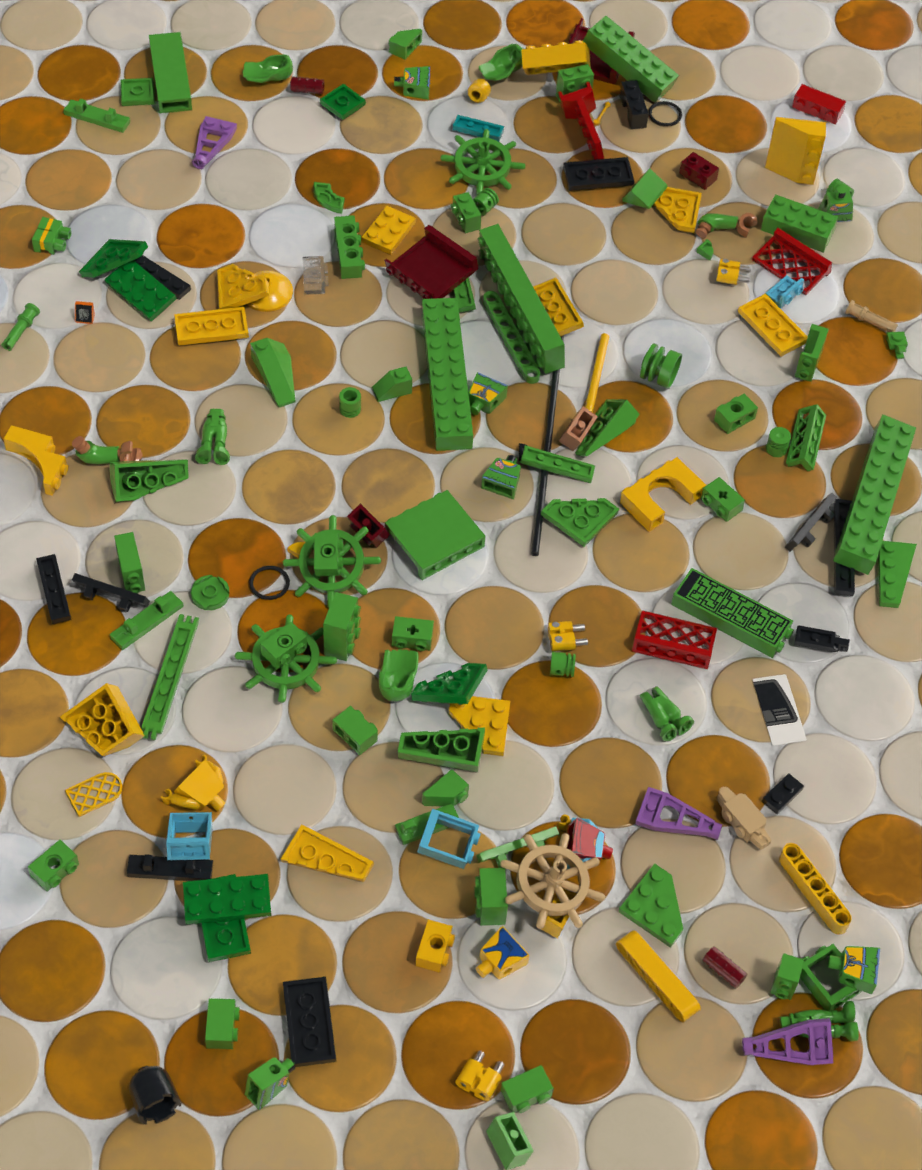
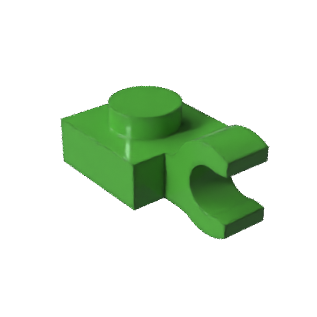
[886,332,908,359]

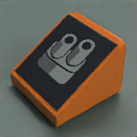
[75,301,95,324]

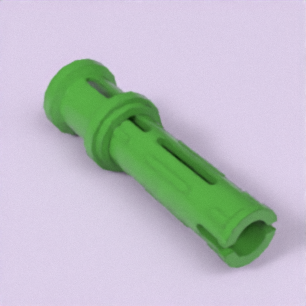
[2,303,40,351]

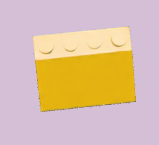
[765,117,826,185]

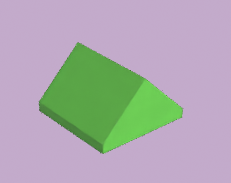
[622,169,668,209]

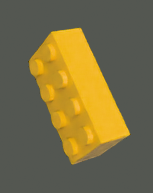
[521,40,591,75]

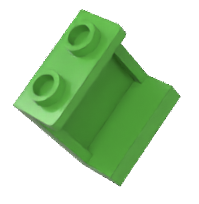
[795,324,829,382]

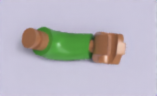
[695,213,758,238]
[72,436,142,464]

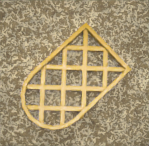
[65,772,123,817]

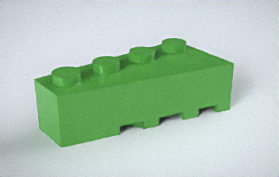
[398,727,485,772]

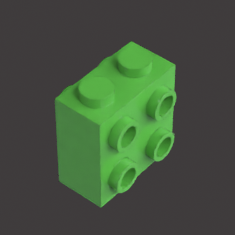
[556,64,594,102]

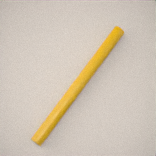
[585,333,609,413]

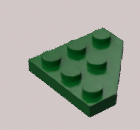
[79,239,148,278]
[411,663,488,705]

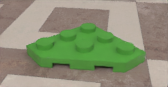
[541,498,619,547]
[618,863,683,948]

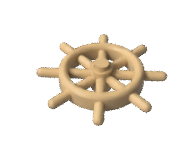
[500,833,605,929]

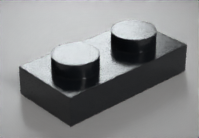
[762,773,804,814]

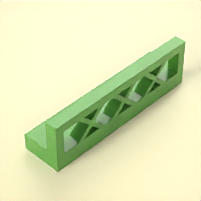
[786,404,826,471]

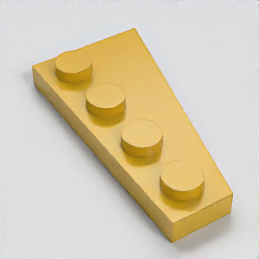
[280,824,374,882]

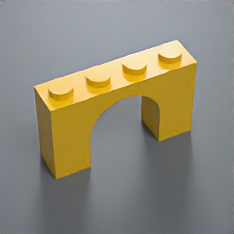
[620,457,707,532]

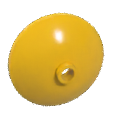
[246,270,293,312]

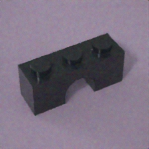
[619,80,649,130]

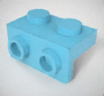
[766,275,804,309]

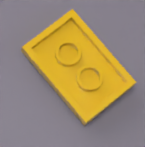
[361,206,416,255]

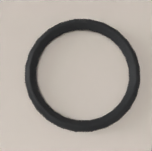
[648,101,682,126]
[249,566,290,600]

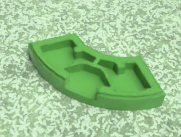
[314,182,345,214]

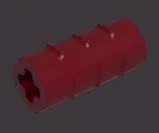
[290,77,325,94]
[702,946,748,989]

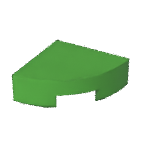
[696,239,714,261]

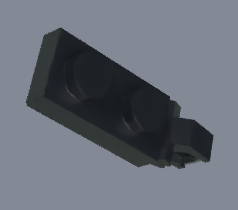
[794,625,850,652]

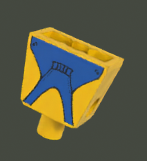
[476,926,530,979]

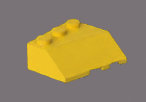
[60,683,144,756]

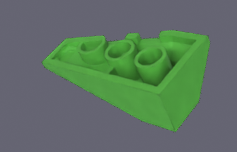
[250,338,295,408]
[575,399,640,456]
[109,459,189,502]

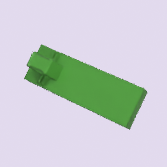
[395,803,459,845]

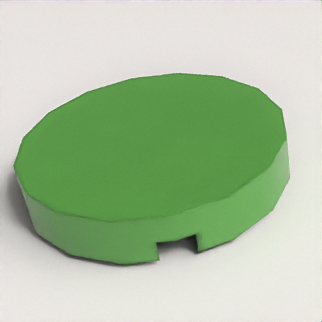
[191,575,230,610]

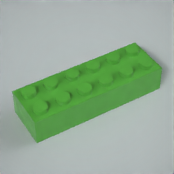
[583,16,679,103]

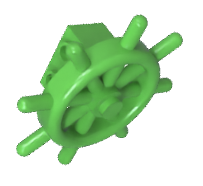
[283,515,381,608]
[235,614,337,703]

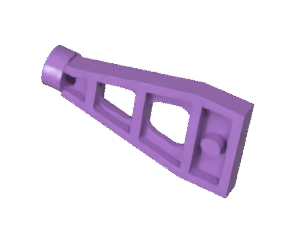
[192,116,237,169]
[635,787,723,840]
[742,1018,833,1065]

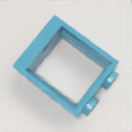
[417,809,481,869]
[166,812,213,860]

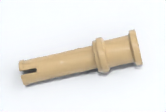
[845,300,898,332]

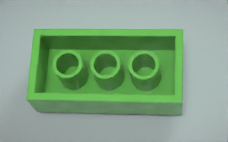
[761,194,838,253]

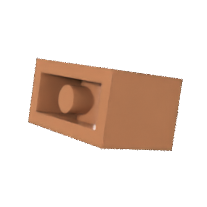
[559,406,598,451]

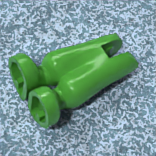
[640,686,694,741]

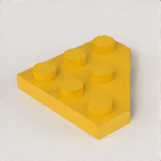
[653,187,702,233]
[217,264,269,309]
[449,696,510,756]

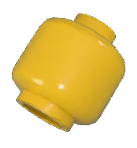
[468,79,491,103]

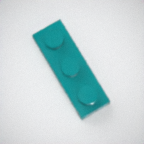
[453,115,504,142]

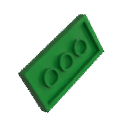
[104,260,177,322]
[183,874,272,924]
[201,874,251,962]

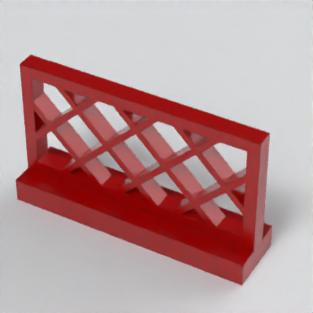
[752,228,832,295]
[632,611,717,669]

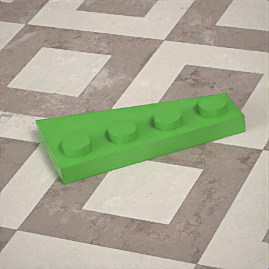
[878,541,917,608]

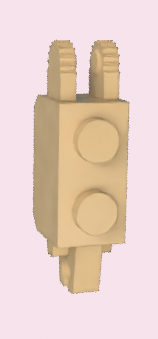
[717,786,771,850]

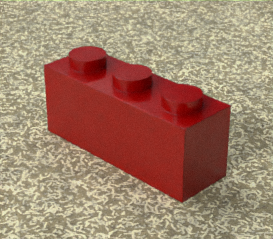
[792,84,846,125]

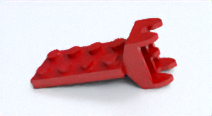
[558,81,604,160]

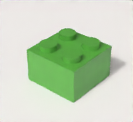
[474,868,508,926]

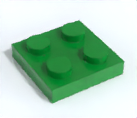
[320,84,366,120]

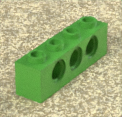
[334,215,365,279]

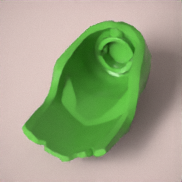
[479,44,523,81]
[243,54,293,83]
[379,649,418,702]

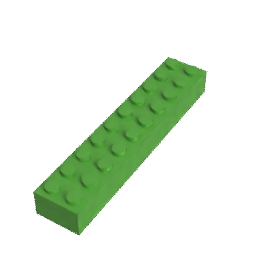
[478,224,565,374]
[422,298,473,451]
[833,414,916,575]

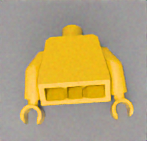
[161,755,226,812]

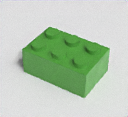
[323,592,361,661]

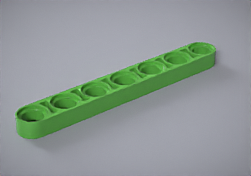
[483,291,540,384]

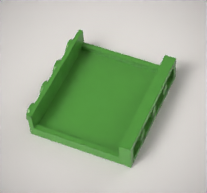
[385,490,486,580]

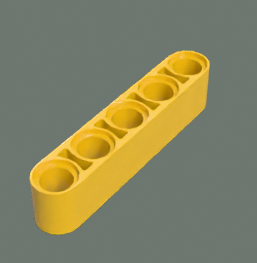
[779,843,852,935]
[616,930,701,1023]

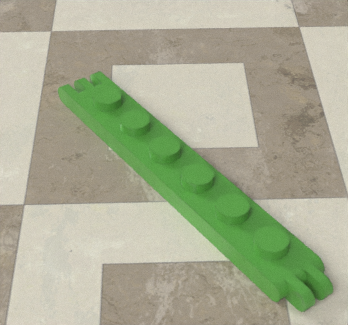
[141,614,199,740]

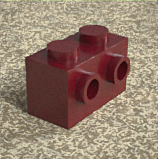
[679,152,719,190]
[347,503,390,548]

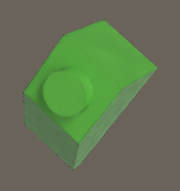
[388,29,422,60]
[372,366,413,402]
[422,769,469,807]

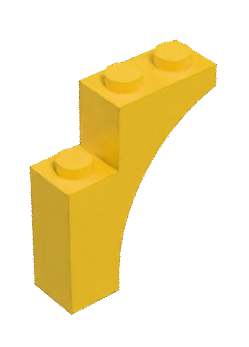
[4,425,68,496]

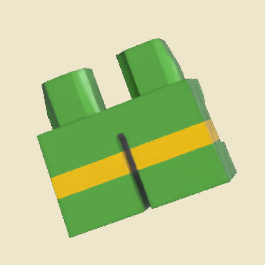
[32,217,72,255]

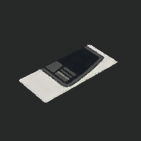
[753,674,807,746]

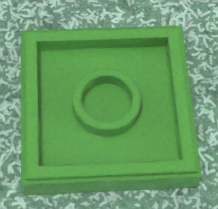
[121,78,155,106]

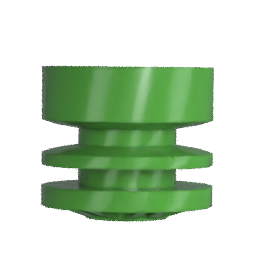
[640,343,682,389]

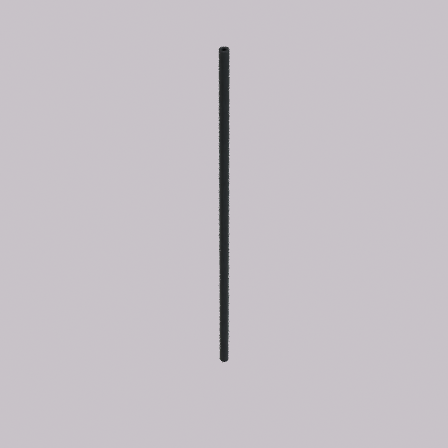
[531,335,564,556]

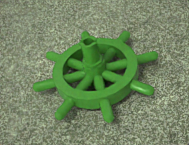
[440,129,526,195]

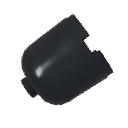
[128,1066,182,1124]

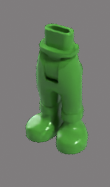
[195,409,230,465]
[780,1001,859,1041]

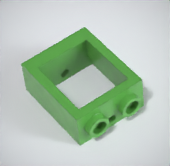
[114,532,145,593]
[800,944,862,1011]

